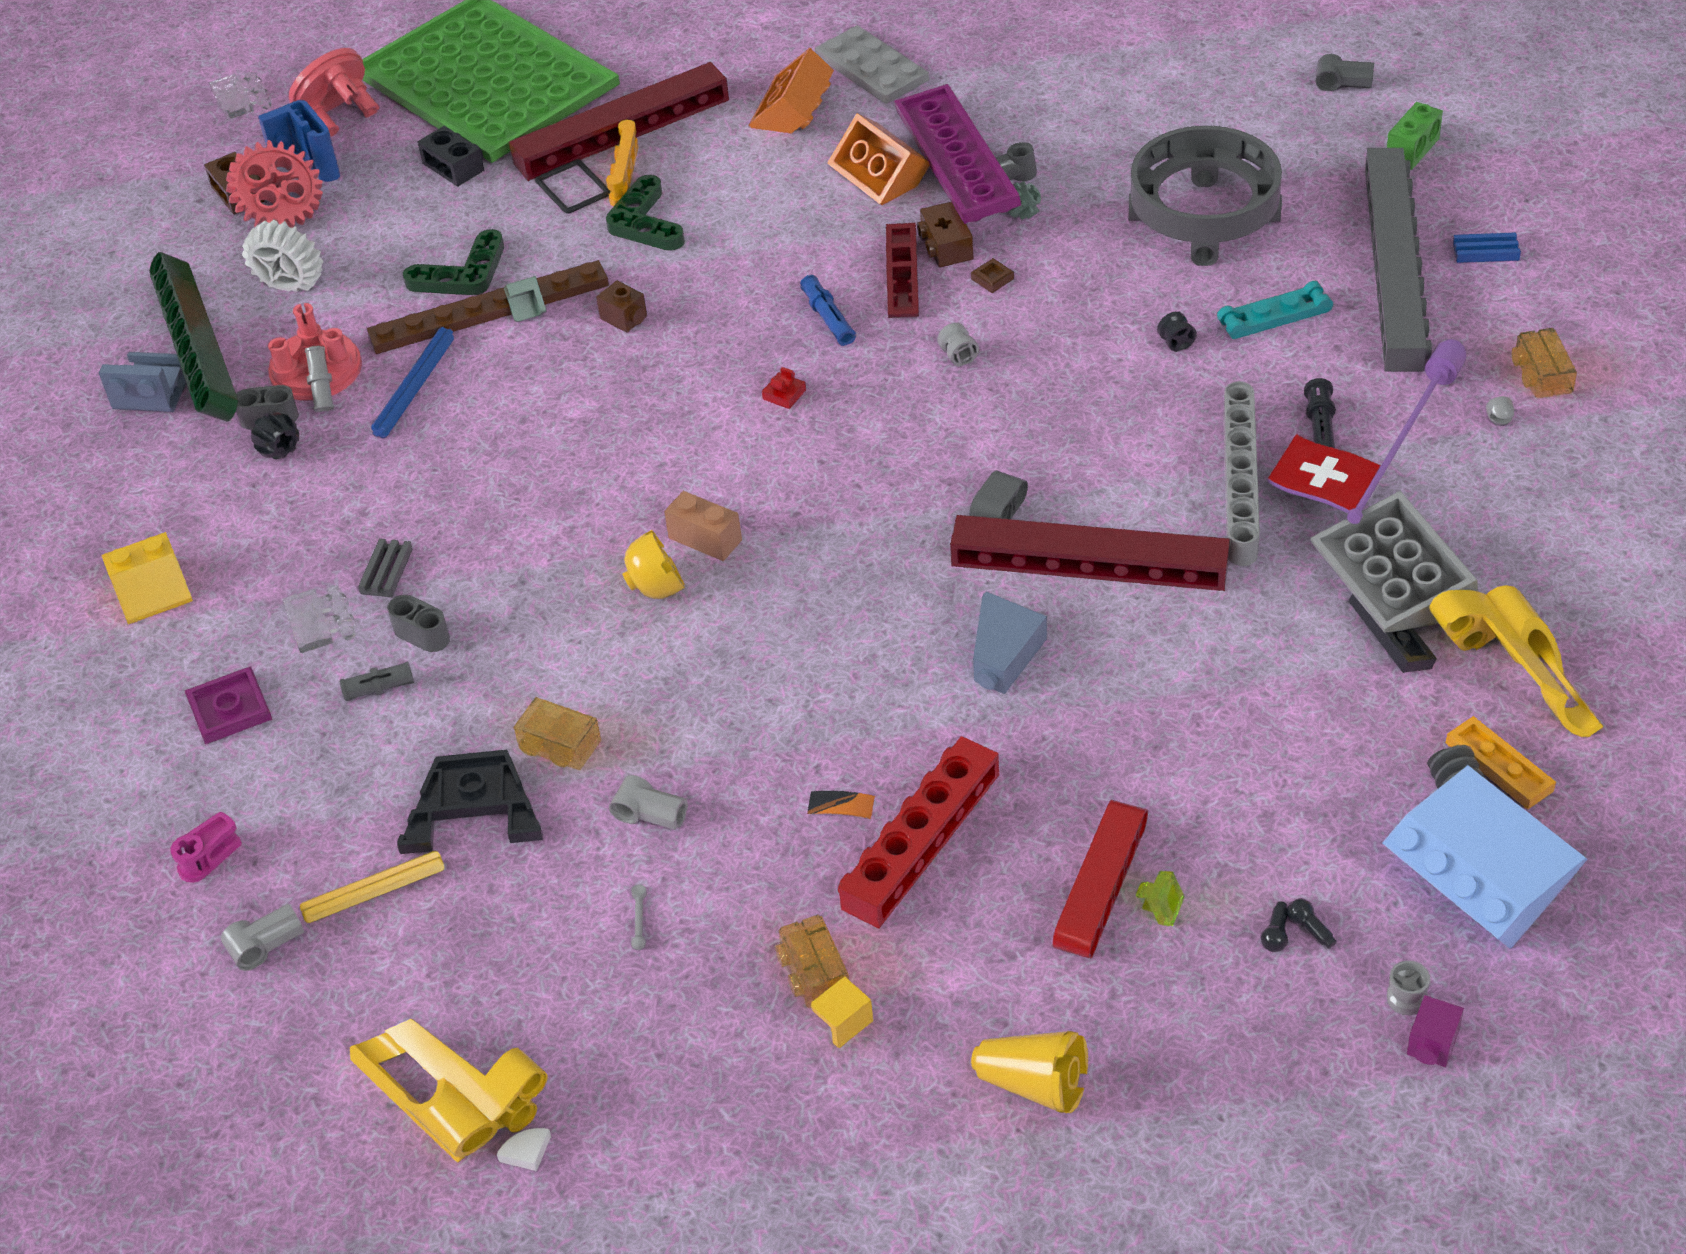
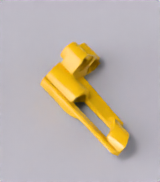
[1429,585,1604,737]
[350,1019,548,1163]

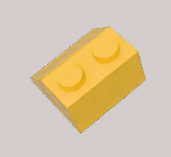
[101,532,193,625]

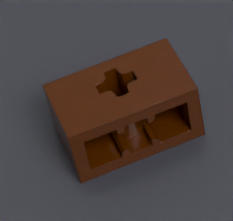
[916,201,974,268]

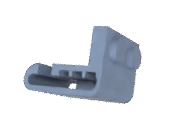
[98,352,187,412]

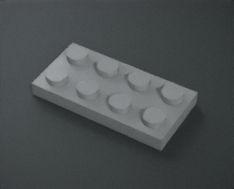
[815,25,929,104]

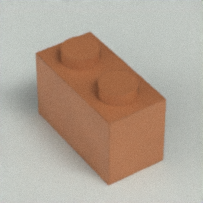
[664,490,742,561]

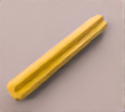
[300,851,444,923]

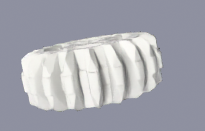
[242,220,323,292]

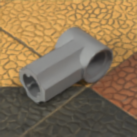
[609,775,688,830]
[221,904,304,971]

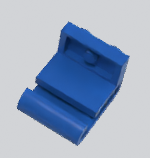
[258,100,340,182]

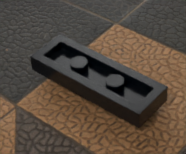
[1348,593,1437,673]

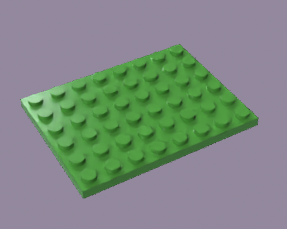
[362,0,620,163]

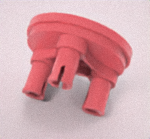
[288,48,379,137]
[268,303,362,401]

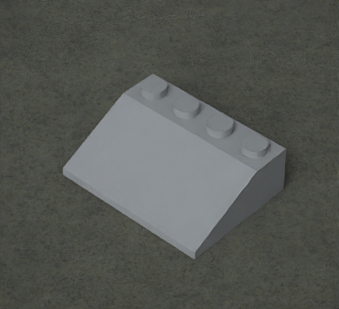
[1310,491,1478,633]

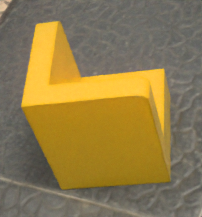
[811,976,873,1048]

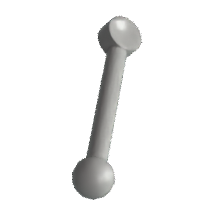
[631,885,647,950]

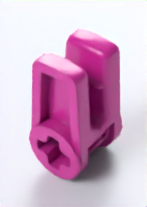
[170,812,242,883]

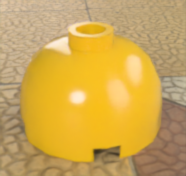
[622,530,685,599]

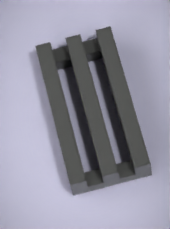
[358,538,413,598]

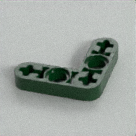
[606,175,685,251]
[403,229,504,295]

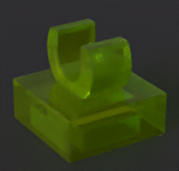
[1135,871,1185,926]

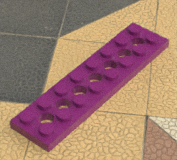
[894,84,1021,224]

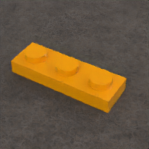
[1445,716,1556,810]

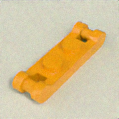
[606,120,639,206]

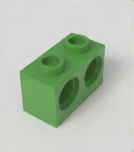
[1387,102,1443,170]

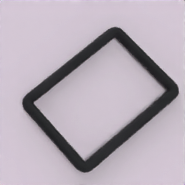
[535,159,611,213]

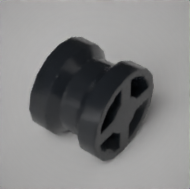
[1157,312,1197,352]

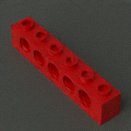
[838,736,999,929]

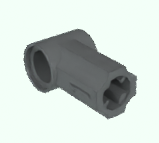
[1315,53,1374,91]
[995,142,1037,182]

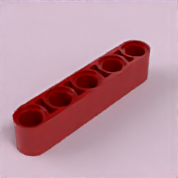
[1052,800,1148,959]

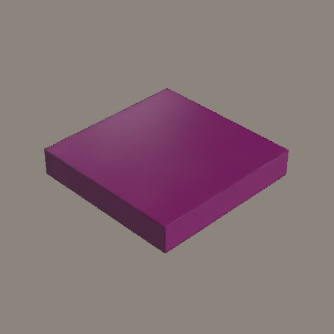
[184,666,272,745]

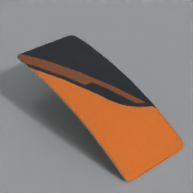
[807,791,875,819]

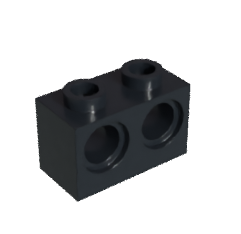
[417,126,485,187]

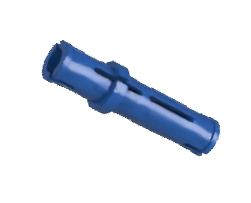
[800,274,856,346]

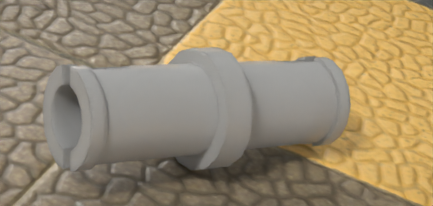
[304,346,334,412]

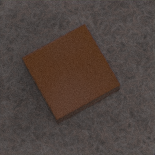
[971,258,1014,293]

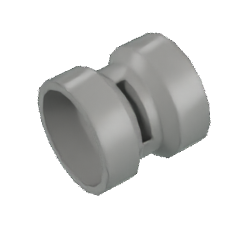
[937,323,979,366]
[1387,961,1430,1015]

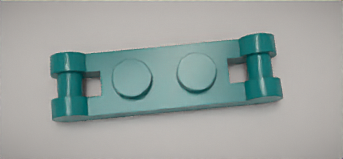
[1217,281,1334,339]

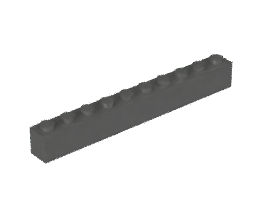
[1365,148,1432,372]

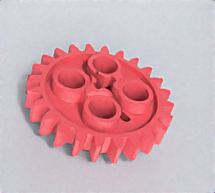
[226,140,323,228]

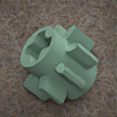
[1008,181,1042,220]

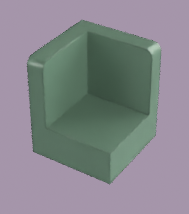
[504,276,547,322]

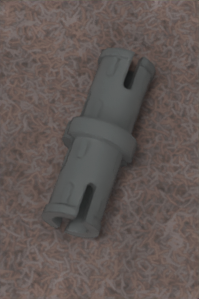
[340,661,414,701]

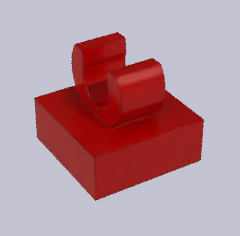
[762,367,806,409]

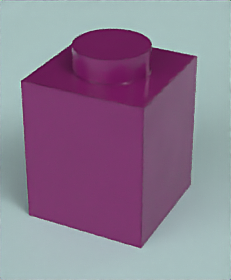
[1407,995,1464,1068]

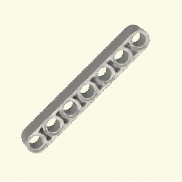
[1223,381,1260,566]

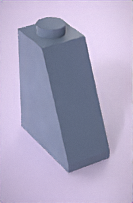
[973,591,1047,694]

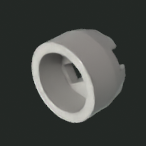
[1486,396,1515,426]

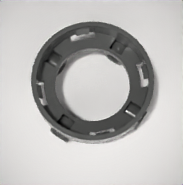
[1128,125,1282,266]

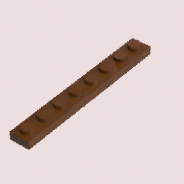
[367,260,609,355]

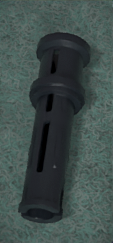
[1304,378,1336,448]

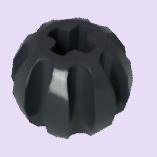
[251,411,299,460]

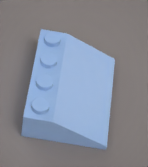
[1382,765,1588,949]

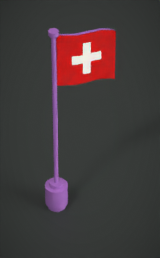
[1268,339,1466,524]

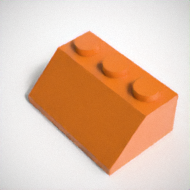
[749,47,834,134]
[827,113,929,205]

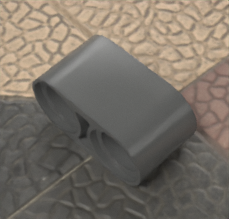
[236,385,299,430]
[969,470,1028,519]
[387,595,450,652]

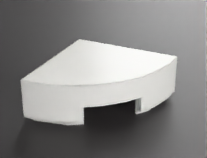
[497,1128,551,1171]

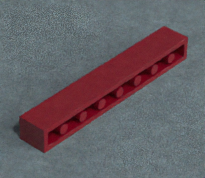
[509,62,729,181]
[950,515,1230,591]

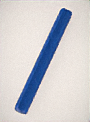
[371,327,454,438]

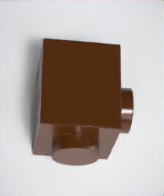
[596,280,647,333]

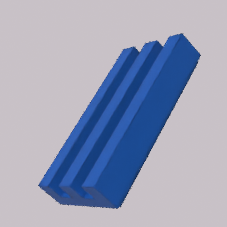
[1453,232,1521,263]

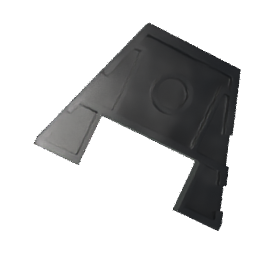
[397,749,543,854]

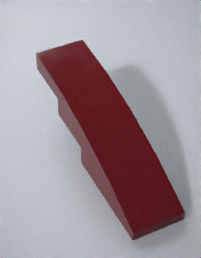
[886,222,919,318]

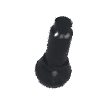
[1287,898,1337,949]
[1261,901,1288,952]

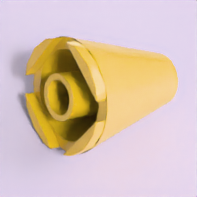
[971,1031,1088,1113]

